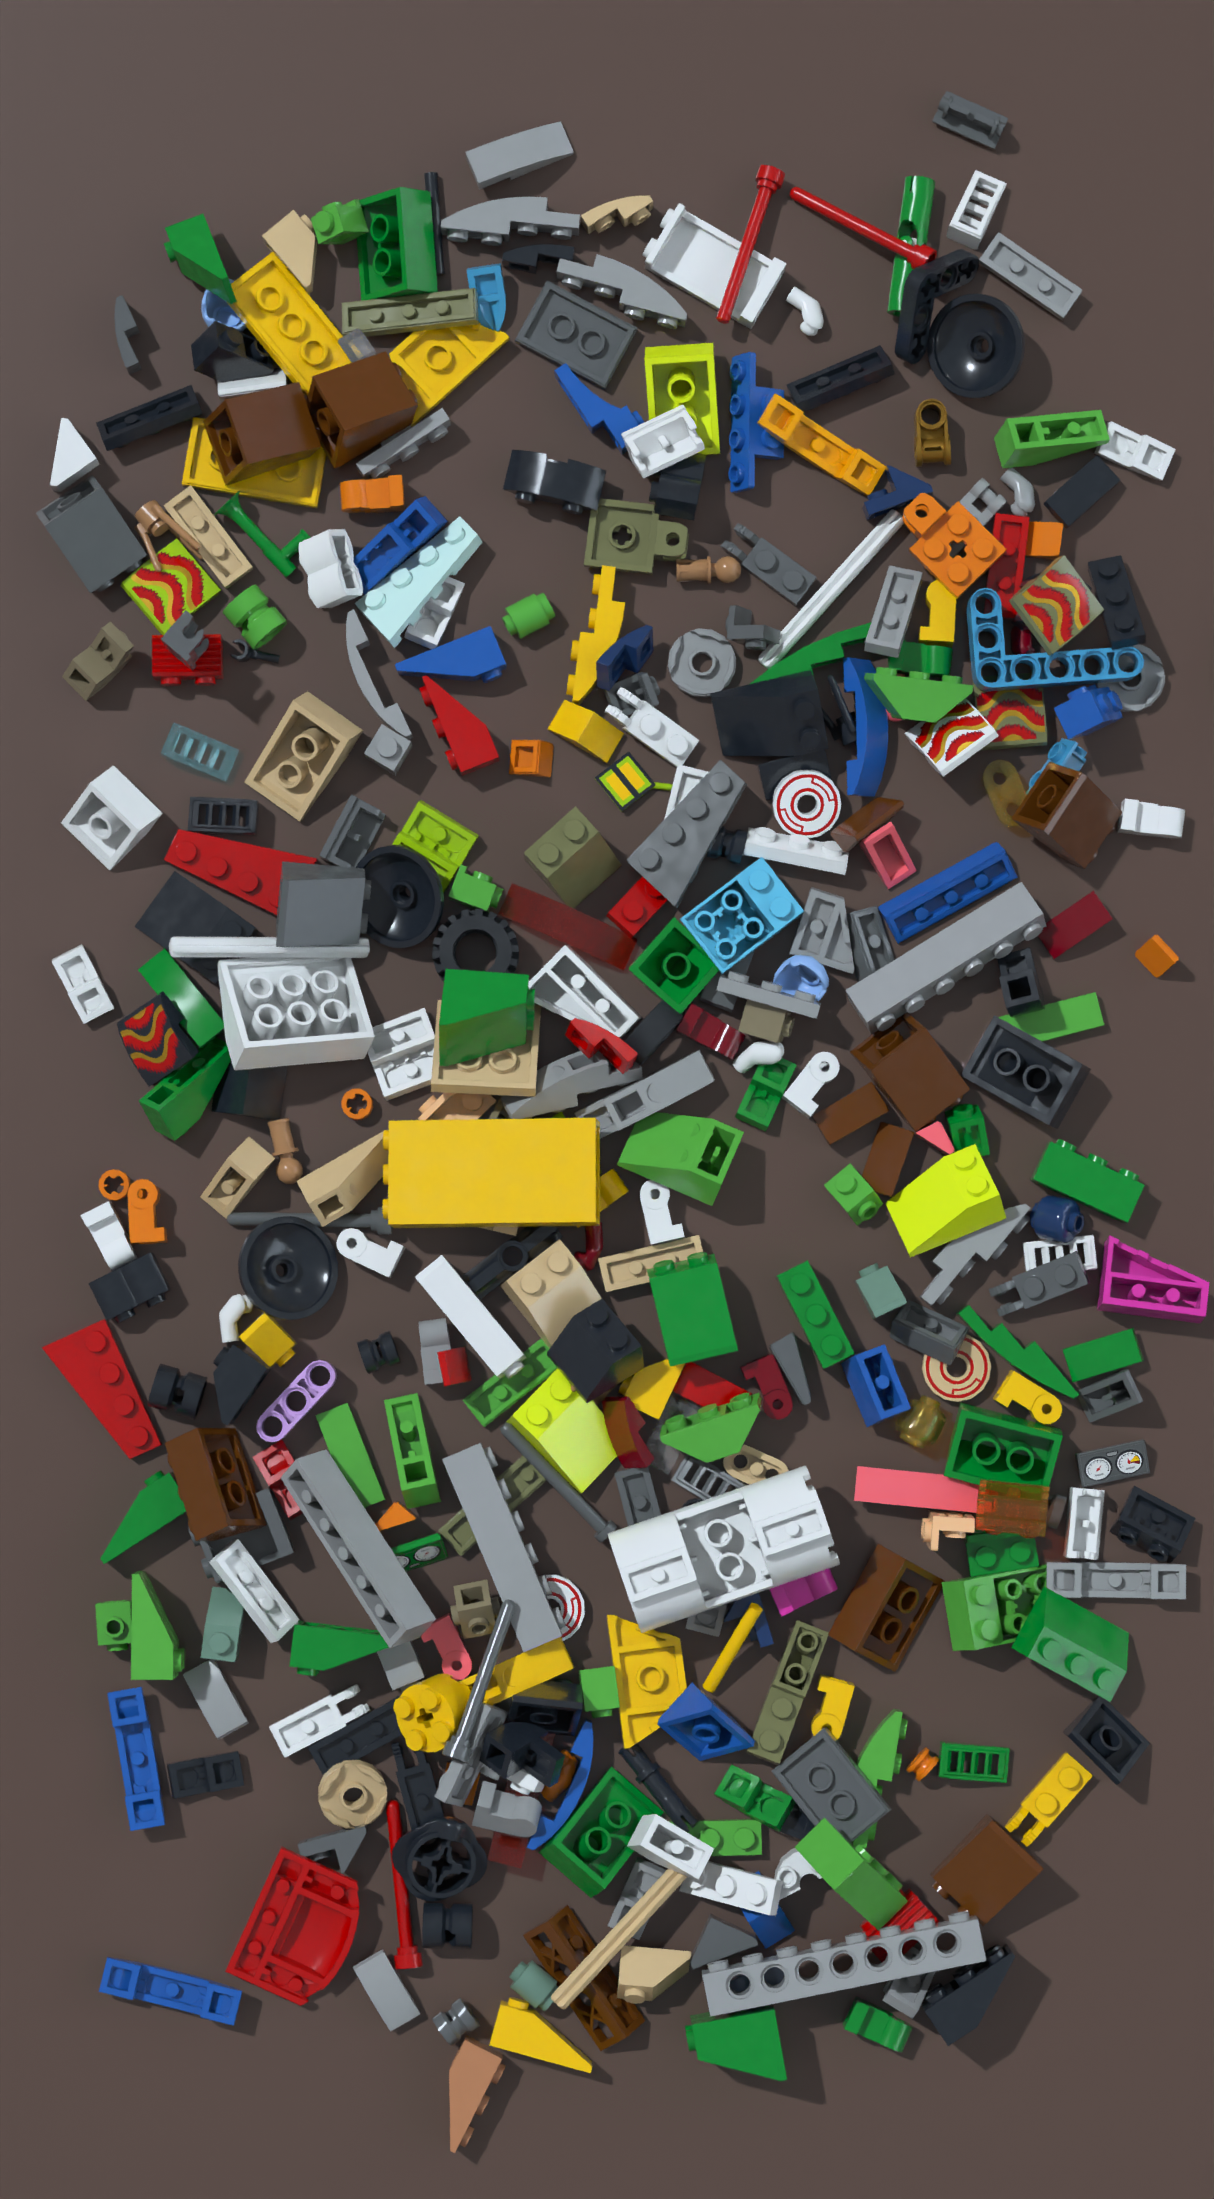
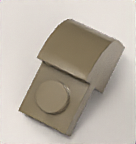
[62,621,134,701]

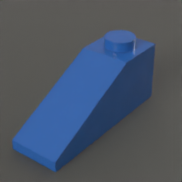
[395,626,507,683]

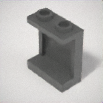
[188,1487,296,1584]

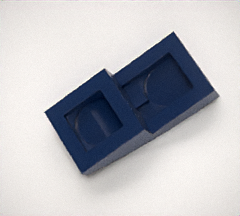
[596,625,654,691]

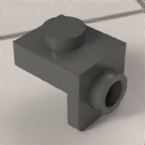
[725,605,780,650]
[603,671,660,716]

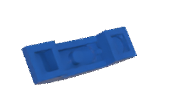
[843,657,888,797]
[107,1687,165,1831]
[527,1718,593,1850]
[99,1957,243,2026]

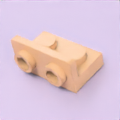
[418,1093,497,1120]
[921,1510,975,1551]

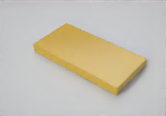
[227,251,361,397]
[182,417,327,508]

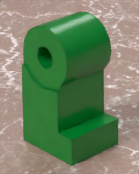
[887,640,953,678]
[842,1996,914,2052]

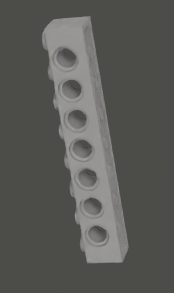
[702,1911,986,2017]

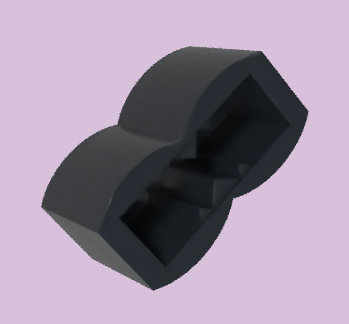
[649,453,707,521]
[88,1253,171,1324]

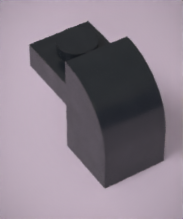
[997,947,1045,1018]
[479,1722,565,1788]

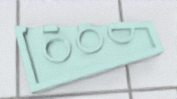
[355,516,482,648]

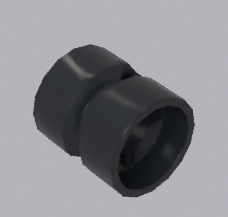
[148,1363,208,1420]
[422,1902,473,1949]

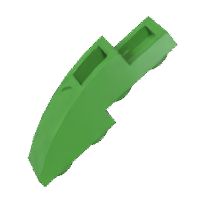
[851,1709,908,1848]

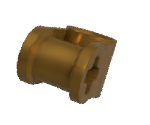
[914,399,951,467]

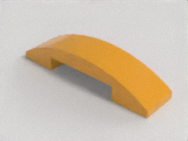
[757,394,886,496]

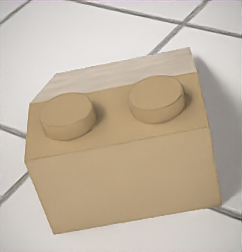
[245,691,363,821]
[500,1239,602,1349]

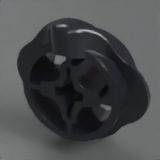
[392,1817,487,1902]

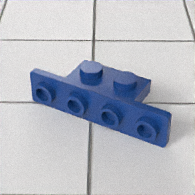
[728,352,784,493]

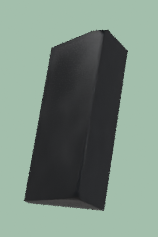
[757,749,832,801]

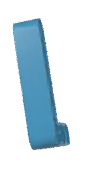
[966,588,1144,691]

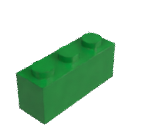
[1030,1139,1145,1223]
[775,1260,855,1369]

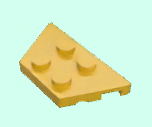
[389,323,510,427]
[606,1615,687,1749]

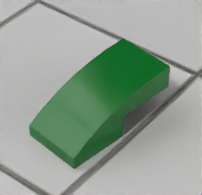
[735,1058,797,1132]
[1063,1328,1144,1382]
[714,1765,796,1832]

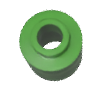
[502,593,555,639]

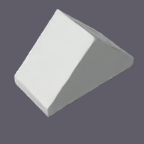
[50,418,99,492]

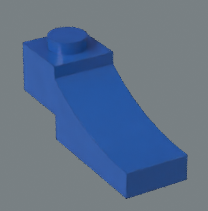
[554,363,644,455]
[353,496,448,595]

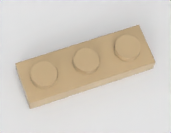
[163,485,253,589]
[598,1235,703,1292]

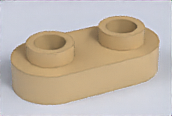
[723,1444,789,1485]

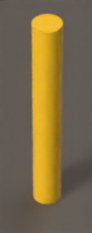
[702,1603,763,1693]

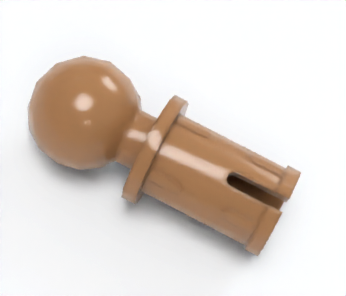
[676,556,741,584]
[268,1118,303,1184]

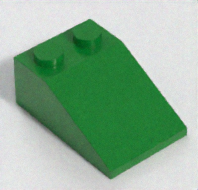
[289,1621,389,1676]
[538,1767,664,1898]

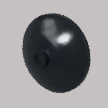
[927,294,1025,398]
[356,845,444,948]
[238,1216,338,1320]

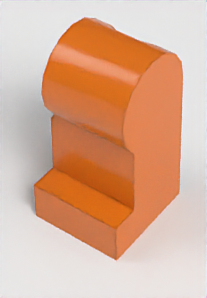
[340,475,405,513]
[128,1179,167,1245]

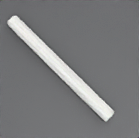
[758,509,904,669]
[169,937,370,958]

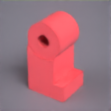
[421,1613,472,1681]

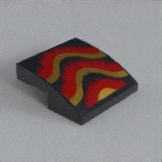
[116,991,199,1087]

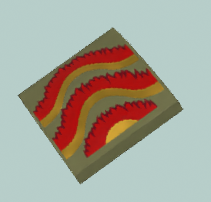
[1009,555,1104,655]
[972,673,1048,751]

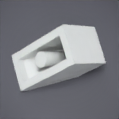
[627,1814,714,1880]

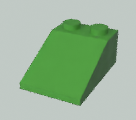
[131,1571,185,1680]

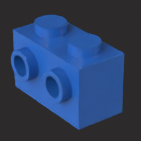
[1054,684,1123,739]
[841,1344,911,1427]

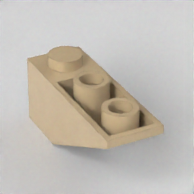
[296,1131,389,1227]

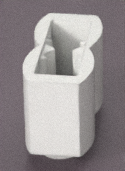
[299,529,363,608]

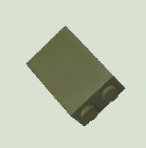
[524,806,622,911]

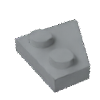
[790,887,854,974]

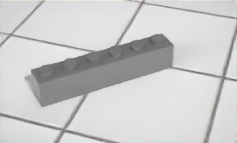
[845,882,1046,1034]
[442,1443,566,1652]
[281,1449,436,1648]

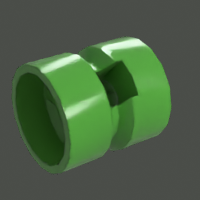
[223,584,287,650]

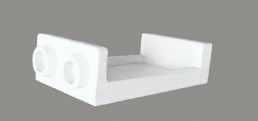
[642,203,786,329]

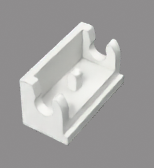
[621,404,705,478]
[1063,1487,1105,1560]

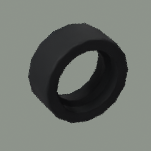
[625,1000,684,1065]

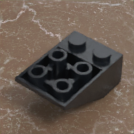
[921,1944,1015,2046]

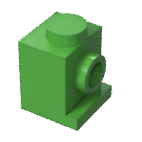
[311,199,369,244]
[448,864,504,912]

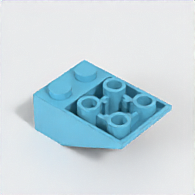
[680,857,804,974]

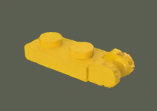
[1005,1752,1093,1847]

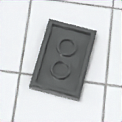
[515,280,638,390]
[771,1727,892,1843]

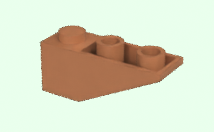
[449,2035,506,2153]

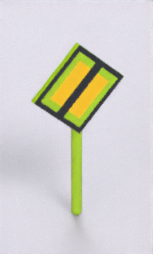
[595,752,673,812]

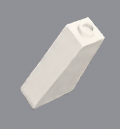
[415,1255,527,1379]

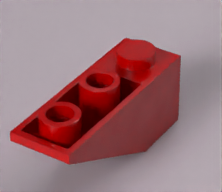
[419,675,500,776]

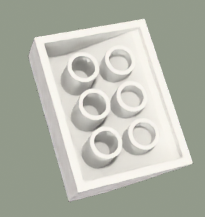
[217,958,375,1070]

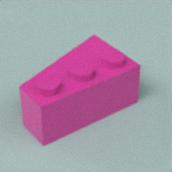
[1097,1235,1209,1324]

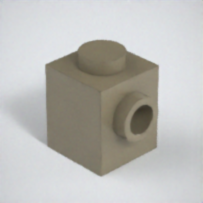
[738,999,795,1043]

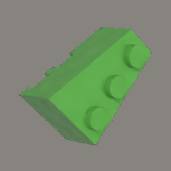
[795,1818,908,1931]

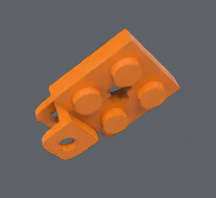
[902,493,1007,599]

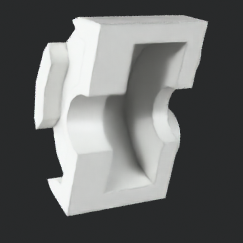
[774,1848,822,1900]

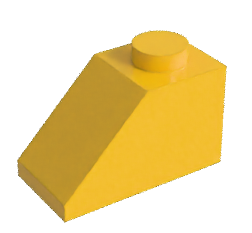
[239,1313,297,1367]
[618,1359,685,1420]

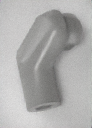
[1000,468,1035,517]

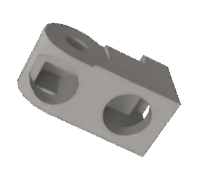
[418,1318,451,1385]
[472,1781,542,1837]

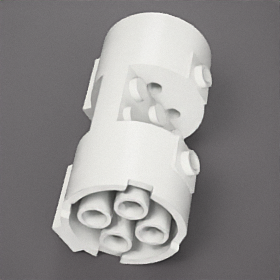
[607,1465,840,1633]

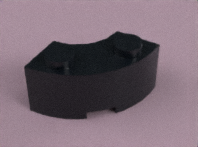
[503,450,606,515]

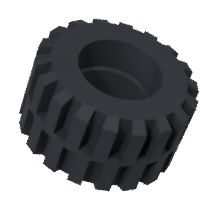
[432,909,519,982]

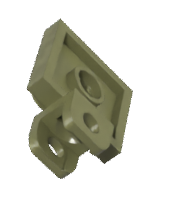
[584,498,689,575]

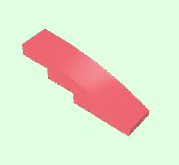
[854,1466,999,1515]

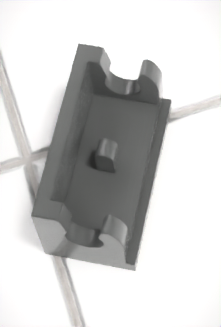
[161,610,209,671]
[319,794,386,868]

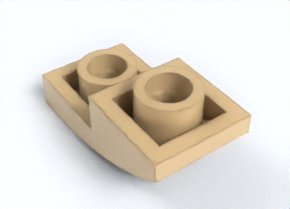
[581,195,653,234]

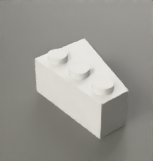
[529,945,642,1039]

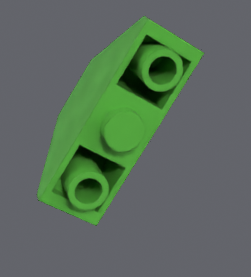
[864,667,973,723]
[660,1393,762,1463]

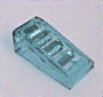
[161,722,239,782]

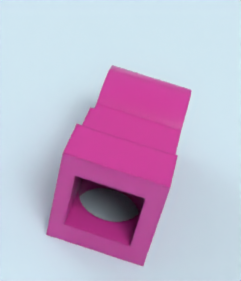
[769,1568,838,1617]

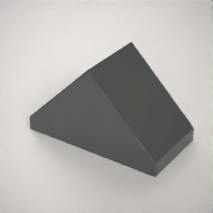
[1077,1369,1143,1423]
[690,1914,758,1969]

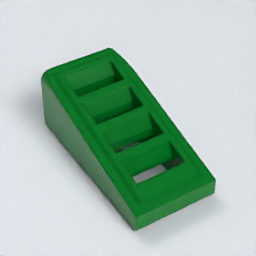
[937,1741,1010,1783]

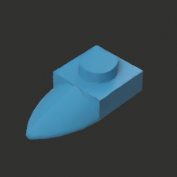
[466,263,506,332]

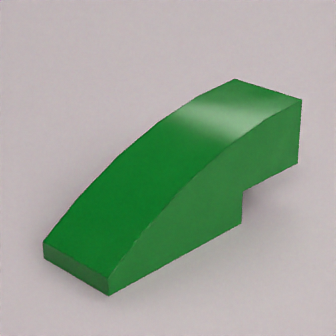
[138,948,225,1049]

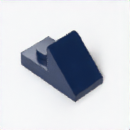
[862,465,933,521]
[723,1593,774,1648]

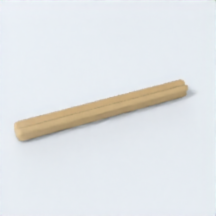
[551,1869,688,2010]

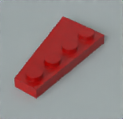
[164,829,318,916]
[41,1319,162,1459]

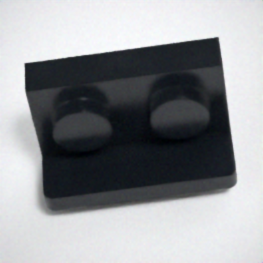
[1110,1485,1196,1563]

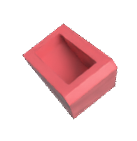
[859,822,917,889]

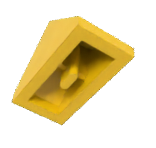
[548,699,624,763]

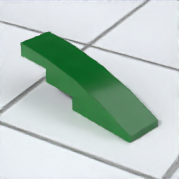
[750,622,871,684]
[956,1305,1079,1399]

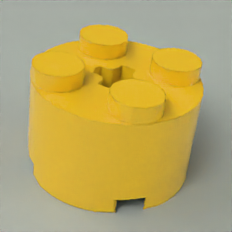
[393,1673,471,1752]

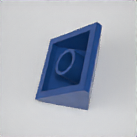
[657,1683,755,1761]

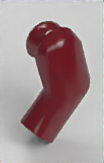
[1010,626,1035,655]
[574,1222,603,1272]

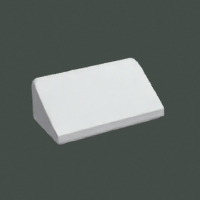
[218,368,288,402]

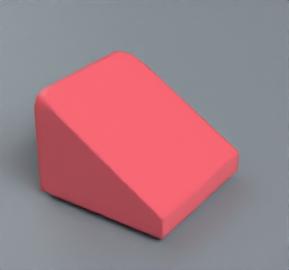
[914,1121,955,1155]

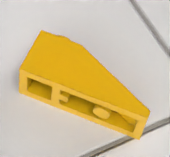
[489,1997,592,2073]

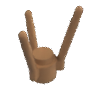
[134,500,203,572]

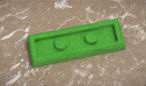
[999,992,1104,1042]
[463,1339,557,1427]
[315,1403,386,1508]

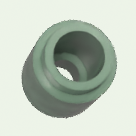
[509,1960,558,2011]

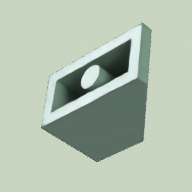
[854,1263,907,1318]
[200,1586,245,1662]

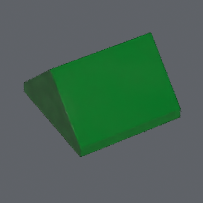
[628,917,719,1014]

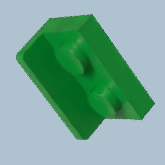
[964,1519,1039,1577]

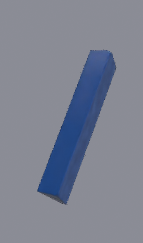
[878,842,1018,944]

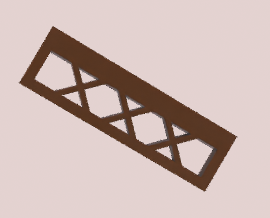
[523,1905,645,2051]

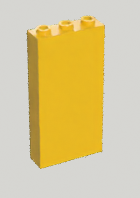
[382,1118,600,1228]

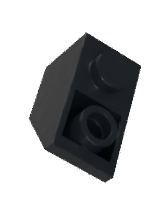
[191,321,274,382]

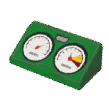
[391,1533,448,1572]

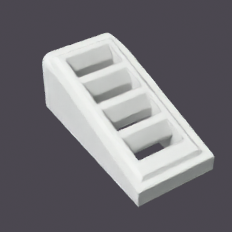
[946,170,1007,250]
[1023,1235,1097,1271]

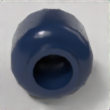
[1030,1195,1084,1243]

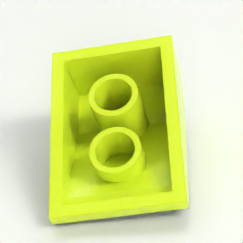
[644,343,720,455]
[885,1144,1006,1258]
[506,1368,617,1494]

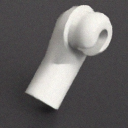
[786,287,824,336]
[733,1041,784,1073]
[219,1294,253,1343]

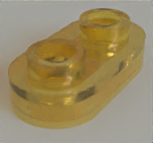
[982,760,1027,827]

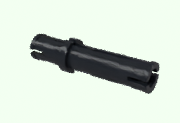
[618,1743,699,1832]

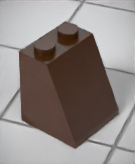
[307,351,418,469]
[203,382,321,486]
[1011,762,1122,869]
[850,1013,970,1132]
[930,1814,1044,1926]

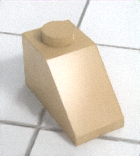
[262,210,317,294]
[200,1137,275,1219]
[617,1946,691,2004]

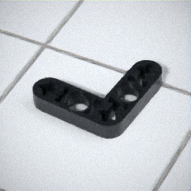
[895,249,979,364]

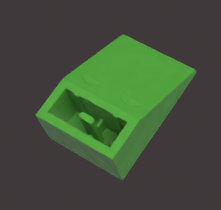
[617,1112,744,1206]
[942,1564,1046,1651]

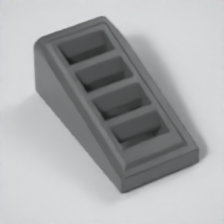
[768,1332,811,1405]
[671,1454,747,1500]

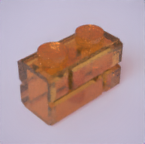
[975,1479,1050,1538]

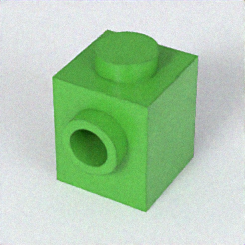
[95,1600,132,1651]
[578,1666,620,1718]

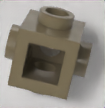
[450,1579,500,1639]

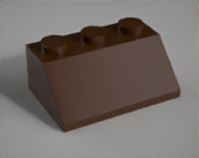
[165,1428,267,1541]
[828,1544,945,1672]

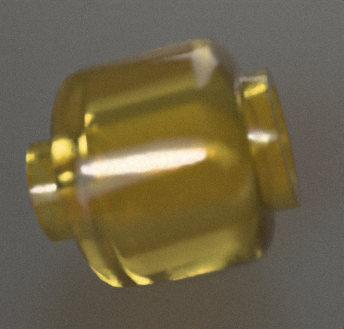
[895,1395,947,1449]

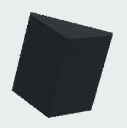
[211,1061,288,1121]
[1063,1696,1150,1785]

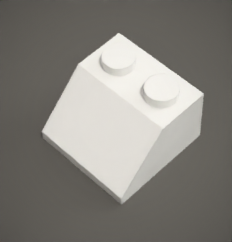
[61,765,162,870]

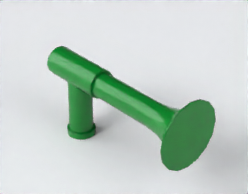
[214,491,311,578]

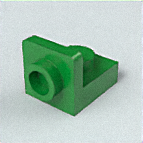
[945,1103,990,1156]

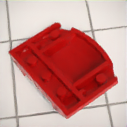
[225,1847,360,2006]

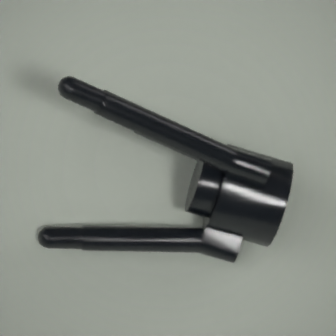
[821,675,857,746]

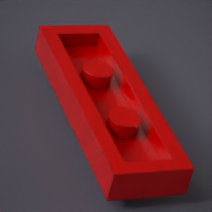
[983,513,1030,620]

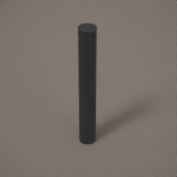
[424,172,445,276]

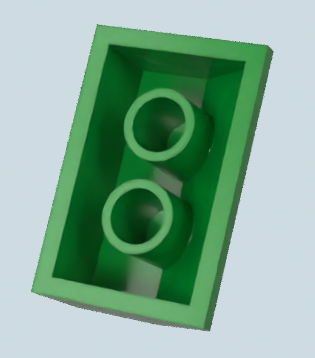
[357,187,438,301]
[944,1402,1063,1502]
[1011,1587,1129,1702]

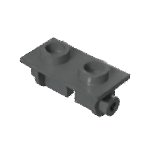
[932,91,1008,150]

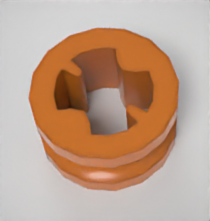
[341,1089,373,1120]
[98,1169,131,1201]
[906,1747,939,1782]

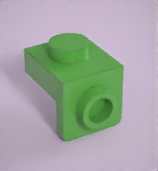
[824,1164,883,1225]

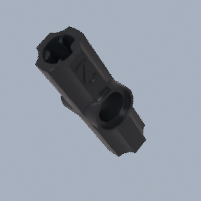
[462,1226,563,1300]

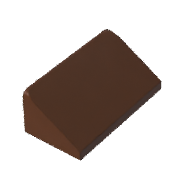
[830,797,905,853]
[812,1082,890,1146]
[862,1122,914,1198]

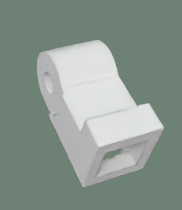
[1117,798,1185,838]
[782,1052,840,1119]
[640,1180,685,1246]
[81,1201,138,1271]
[336,1228,406,1278]

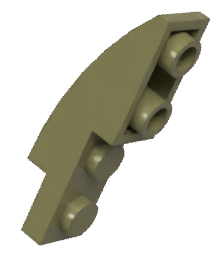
[746,1620,829,1765]

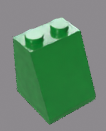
[439,969,535,1066]
[647,1252,738,1367]
[685,2004,787,2081]

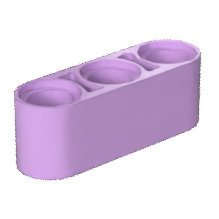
[256,1360,337,1442]

